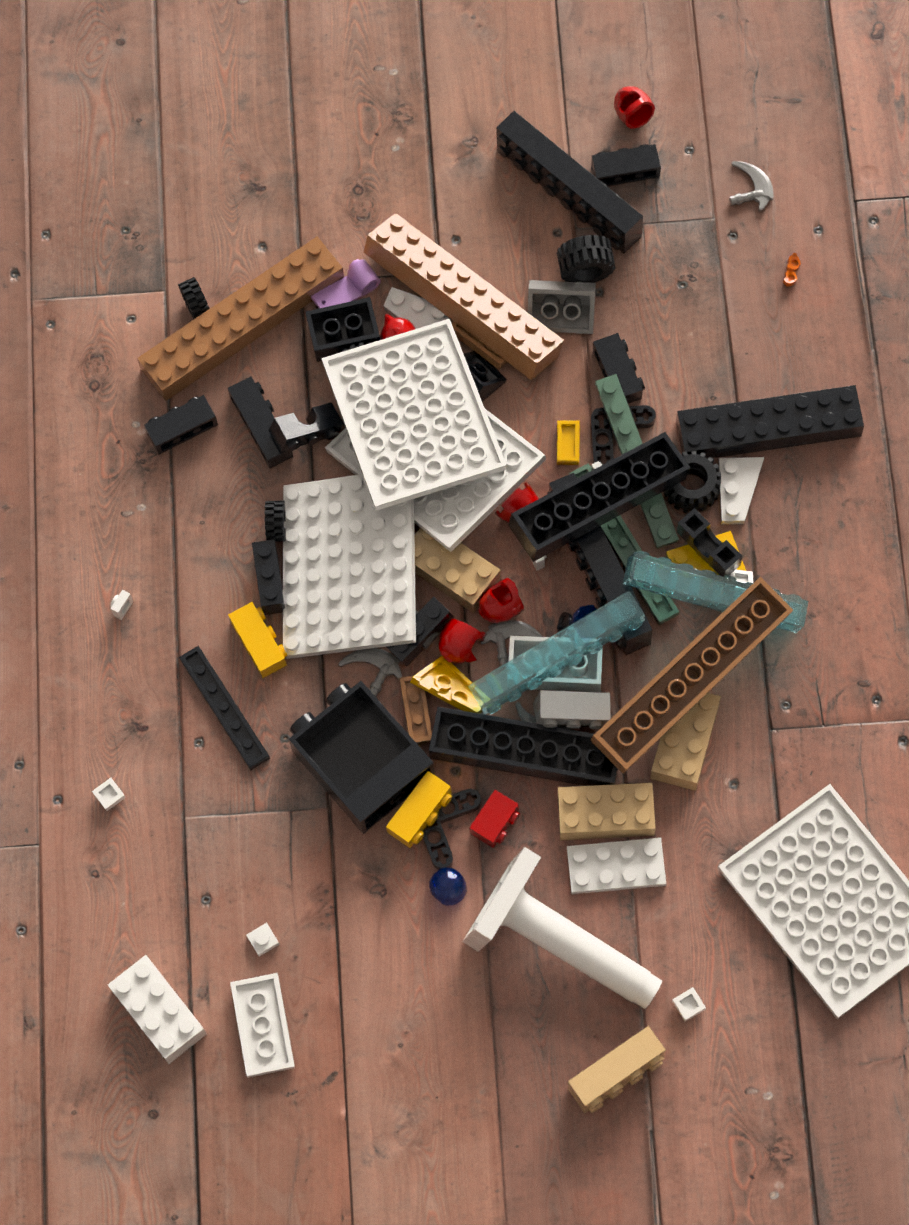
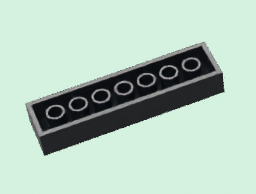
[496,111,643,254]
[676,385,864,459]
[508,432,690,562]
[547,473,652,655]
[429,707,618,786]

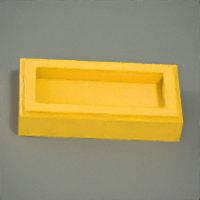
[557,421,580,465]

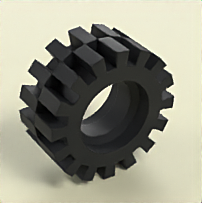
[178,277,210,319]
[265,501,286,542]

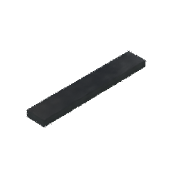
[179,645,270,771]

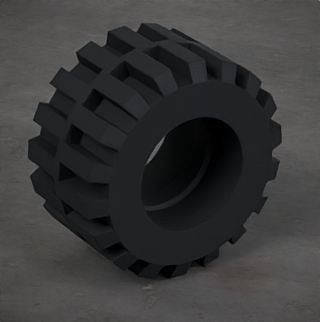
[557,235,616,283]
[664,451,721,513]

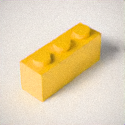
[228,602,288,678]
[386,771,452,848]

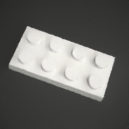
[567,838,666,894]
[230,973,295,1078]

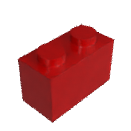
[469,790,520,849]

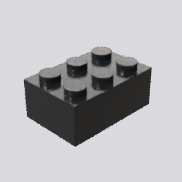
[305,297,380,362]

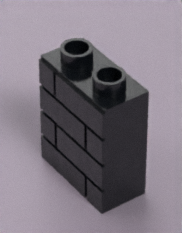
[289,681,435,834]

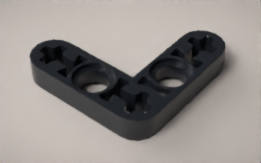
[591,405,656,465]
[423,789,481,871]

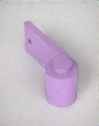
[311,259,381,308]

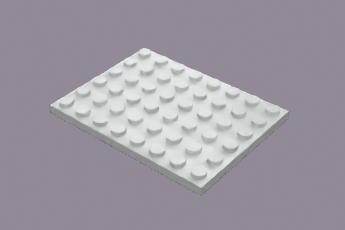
[322,319,507,511]
[325,409,546,552]
[283,474,416,659]
[718,784,909,1019]

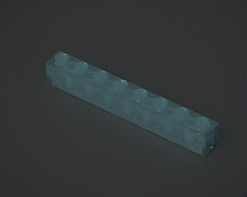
[623,551,809,633]
[468,591,645,715]

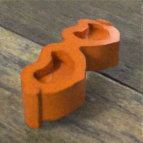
[783,253,801,287]

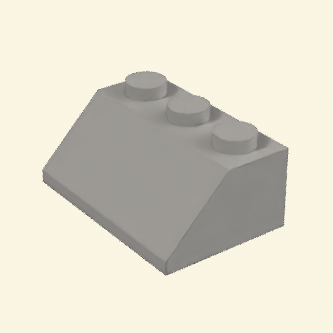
[527,280,596,334]
[533,690,611,729]

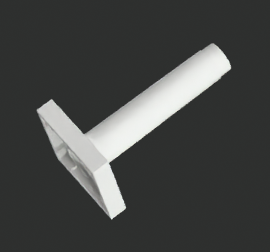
[462,847,662,1009]

